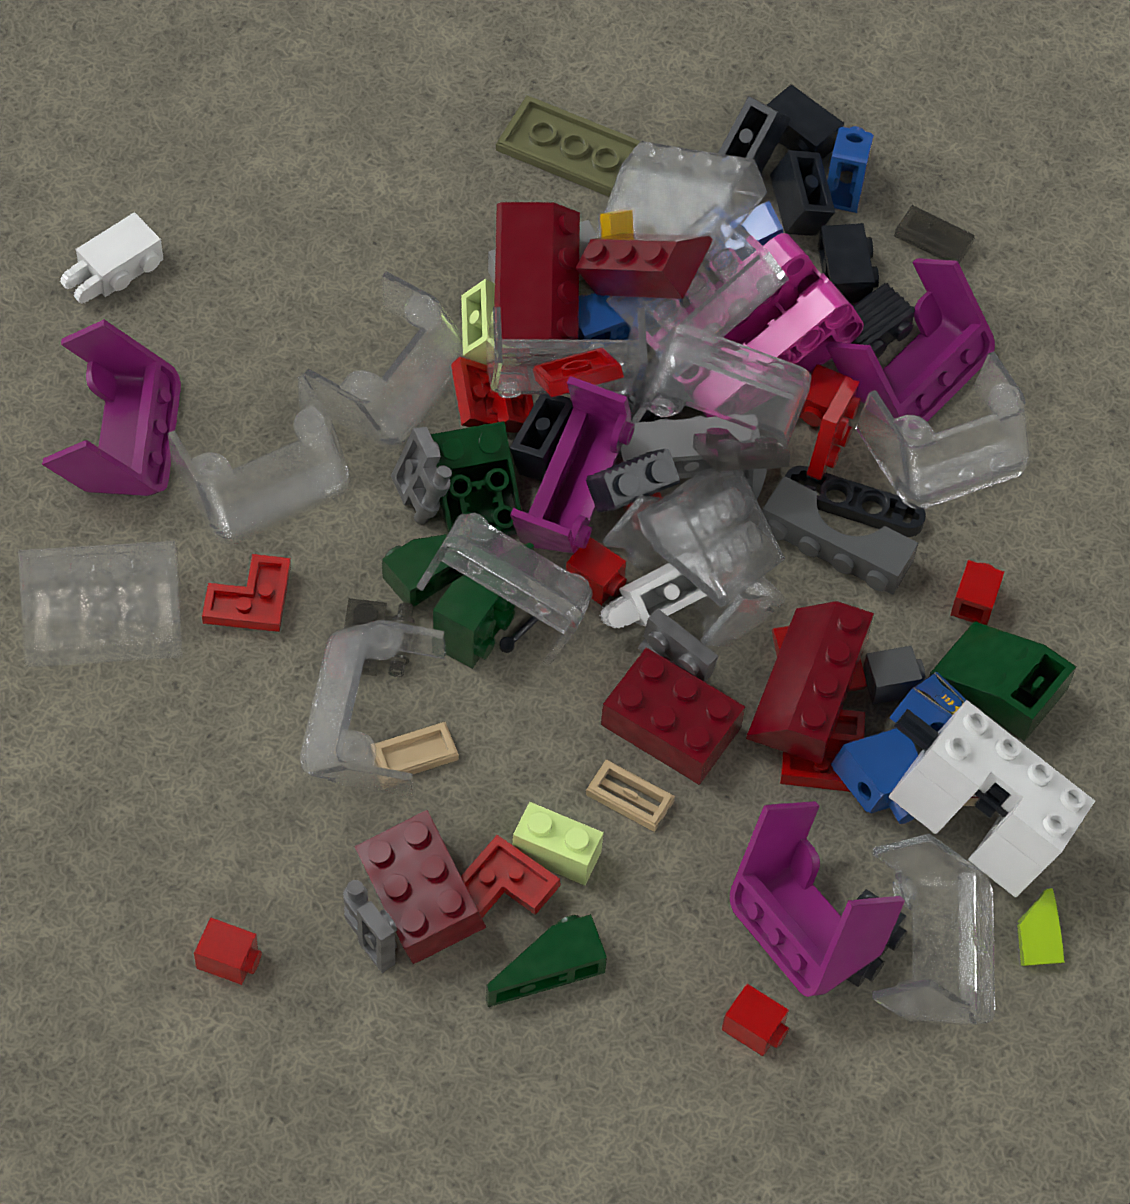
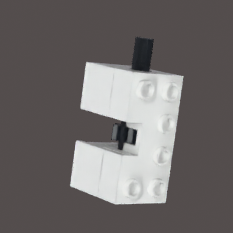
[888,700,1095,897]

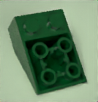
[430,421,522,537]
[433,542,536,669]
[929,621,1077,742]

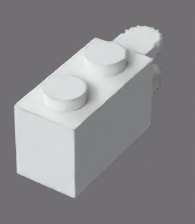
[60,212,163,304]
[599,554,714,629]

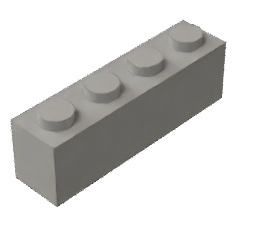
[614,414,767,478]

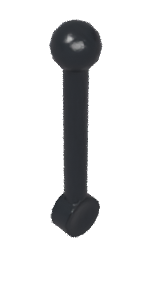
[499,595,559,653]

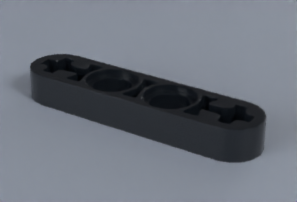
[785,465,926,538]

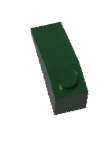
[382,526,502,609]
[486,914,607,1008]

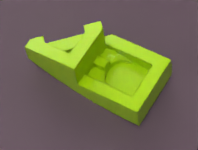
[1017,888,1065,966]

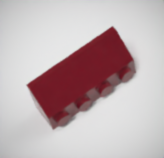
[494,202,580,360]
[746,601,874,764]

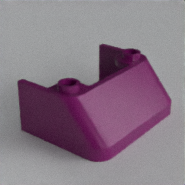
[826,258,995,431]
[42,319,181,496]
[510,376,635,553]
[730,801,905,997]

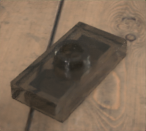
[894,205,975,264]

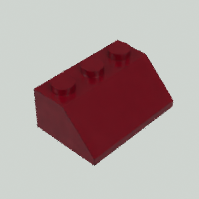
[576,233,713,299]

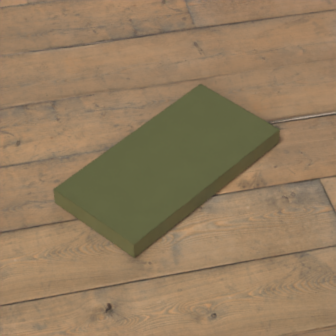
[496,95,653,202]

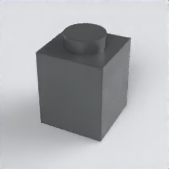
[863,645,925,705]

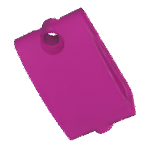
[650,233,864,417]

